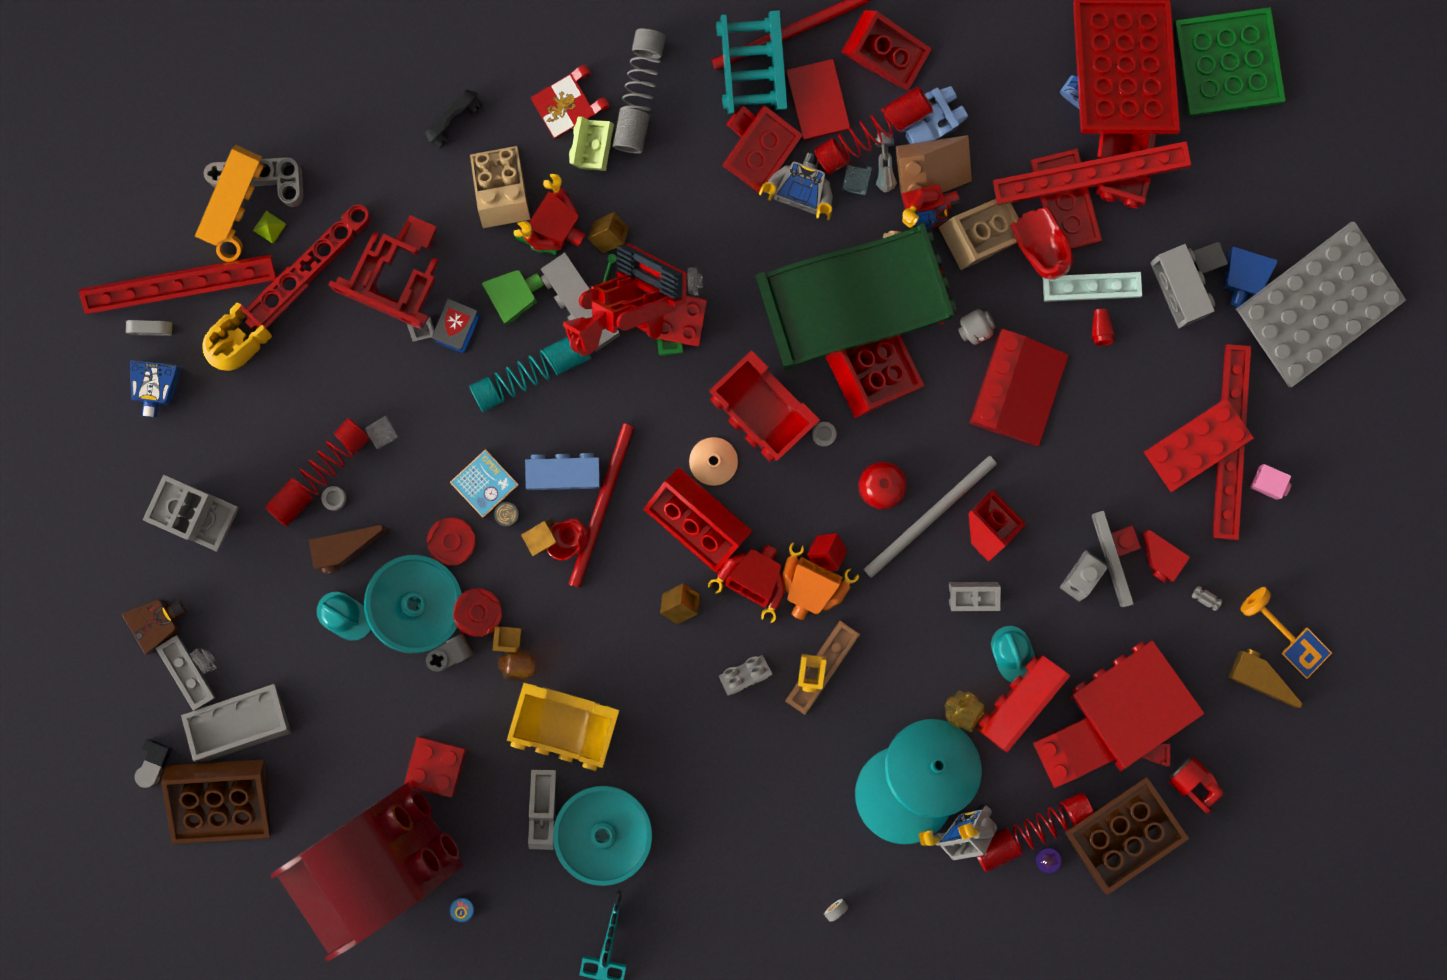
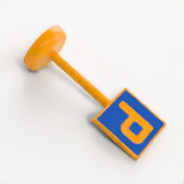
[1240,587,1332,679]

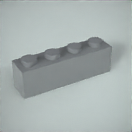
[540,253,620,352]

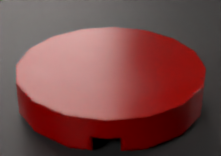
[427,517,476,566]
[453,588,502,637]

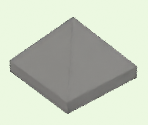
[407,316,435,342]

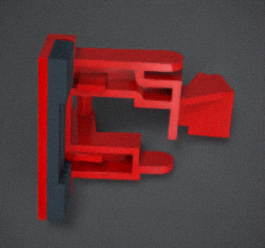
[563,243,687,356]

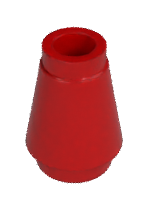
[1091,309,1116,346]

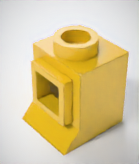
[798,654,826,692]

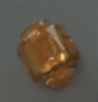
[498,649,535,682]

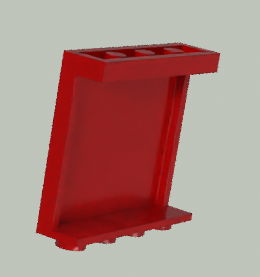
[1069,640,1205,771]

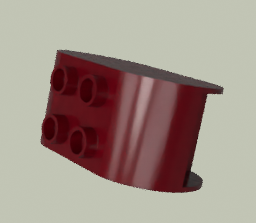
[270,782,464,962]

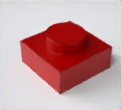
[726,105,756,137]
[1111,526,1141,557]

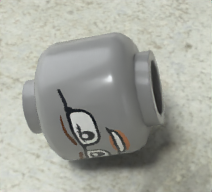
[958,309,996,345]

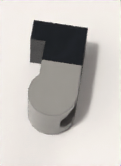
[135,739,173,788]

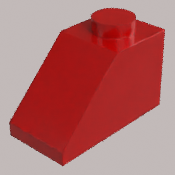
[1143,530,1190,583]

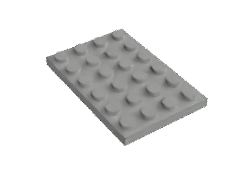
[1236,222,1406,387]

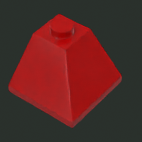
[969,489,1026,562]

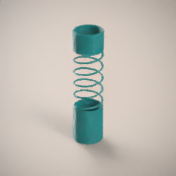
[469,337,591,412]

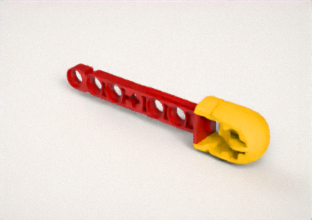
[203,205,371,371]

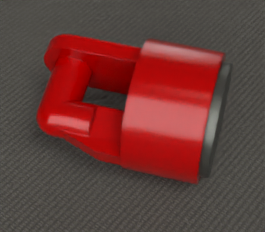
[1168,756,1223,814]

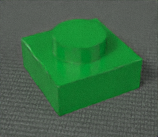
[657,339,683,356]

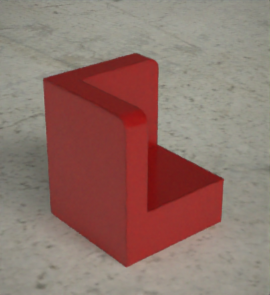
[807,533,847,571]

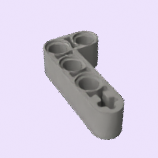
[204,158,304,207]

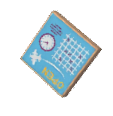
[450,449,519,518]

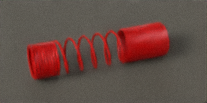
[814,86,934,175]
[265,418,371,527]
[977,792,1094,873]

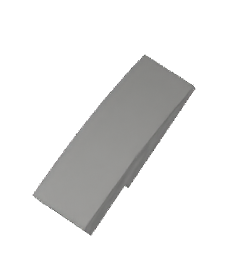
[528,770,556,850]

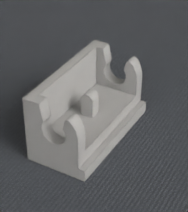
[949,582,1001,611]

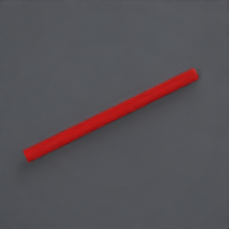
[711,0,869,71]
[569,423,634,588]

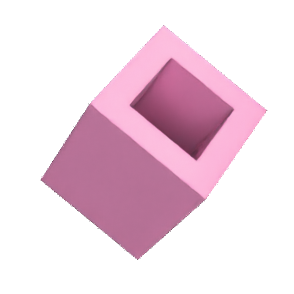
[1250,464,1292,500]

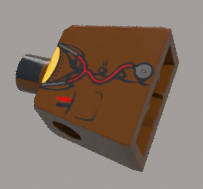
[122,599,187,654]

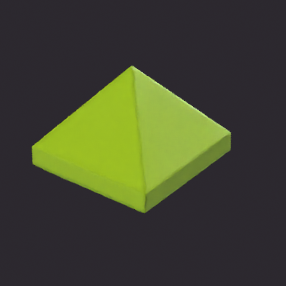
[253,211,287,244]

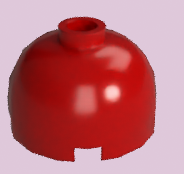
[858,461,907,510]

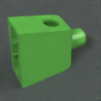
[482,270,544,326]

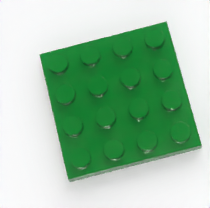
[1174,7,1286,117]

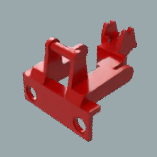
[329,215,439,330]

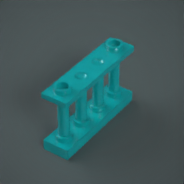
[716,11,787,114]

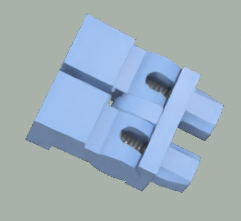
[903,86,968,144]

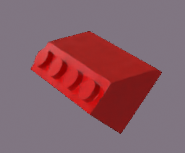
[643,467,752,573]
[978,655,1070,752]

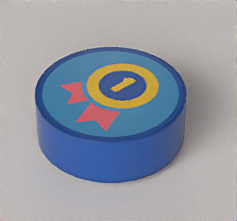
[450,897,475,923]

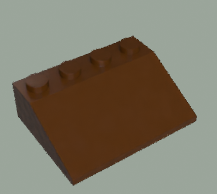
[161,759,270,844]
[1065,777,1189,895]

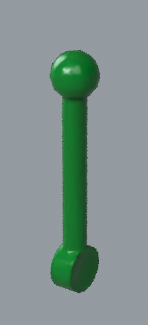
[602,254,617,283]

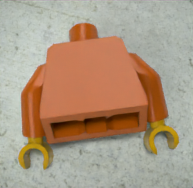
[782,543,859,620]

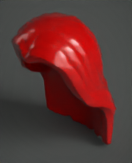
[1010,207,1073,280]

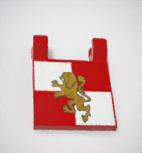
[530,64,610,139]

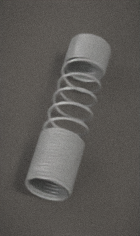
[613,28,666,154]

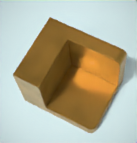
[587,212,630,253]
[521,519,557,556]
[660,583,700,624]
[493,626,522,653]

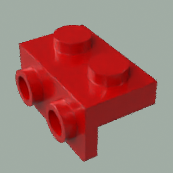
[1095,176,1151,209]

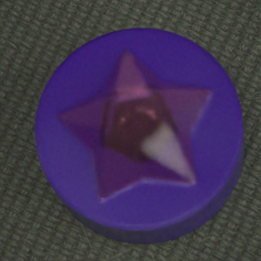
[1036,848,1061,873]

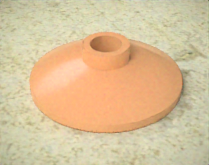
[689,437,738,486]

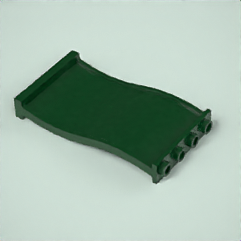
[755,223,957,371]

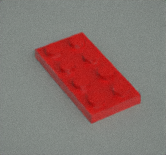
[1144,398,1254,493]

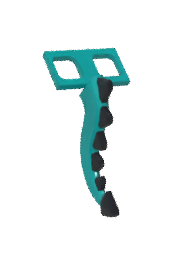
[579,890,627,980]

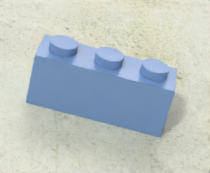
[525,453,600,490]

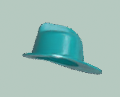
[317,592,371,641]
[991,626,1035,682]

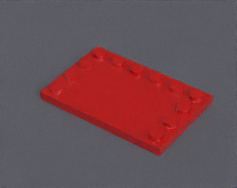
[1073,0,1180,134]

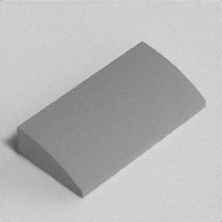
[181,684,291,763]

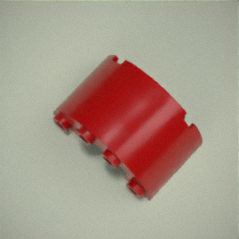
[709,350,820,462]

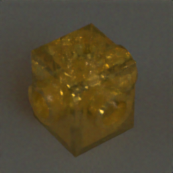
[944,690,984,732]

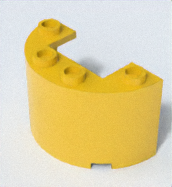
[507,683,619,771]

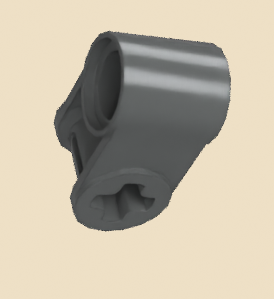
[426,633,474,672]

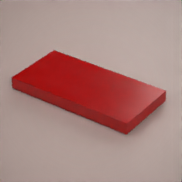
[1030,148,1102,249]

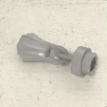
[875,133,897,192]

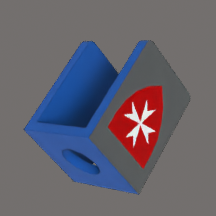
[432,299,480,353]

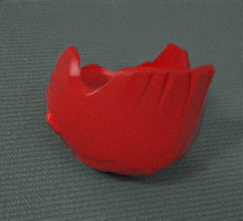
[546,518,589,561]

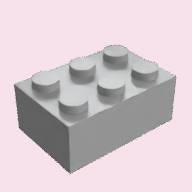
[1150,244,1215,329]

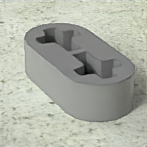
[126,320,172,336]

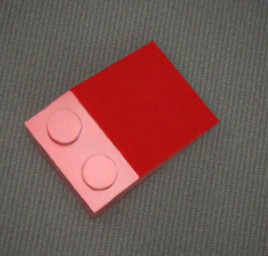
[841,10,932,91]
[1033,717,1115,788]

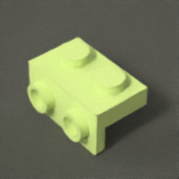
[569,116,614,171]

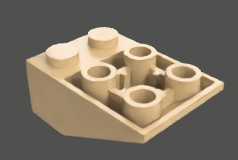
[470,146,530,228]

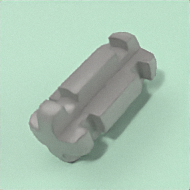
[1192,586,1222,611]

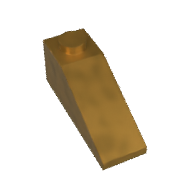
[1228,649,1302,708]

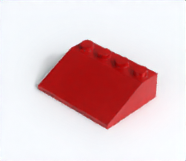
[969,329,1069,447]
[825,336,925,418]

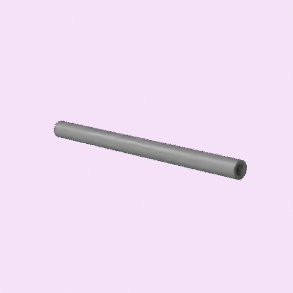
[863,456,997,578]

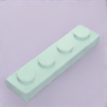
[1043,272,1142,302]

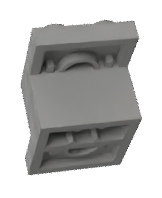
[143,475,239,552]

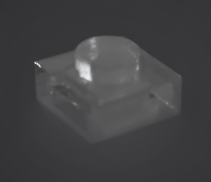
[687,267,703,296]
[365,416,399,450]
[189,648,216,674]

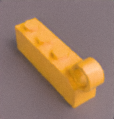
[195,145,264,262]

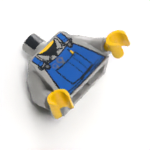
[759,153,833,220]
[918,805,997,860]

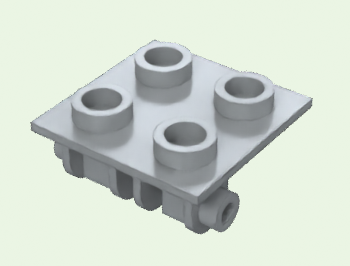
[719,655,773,696]

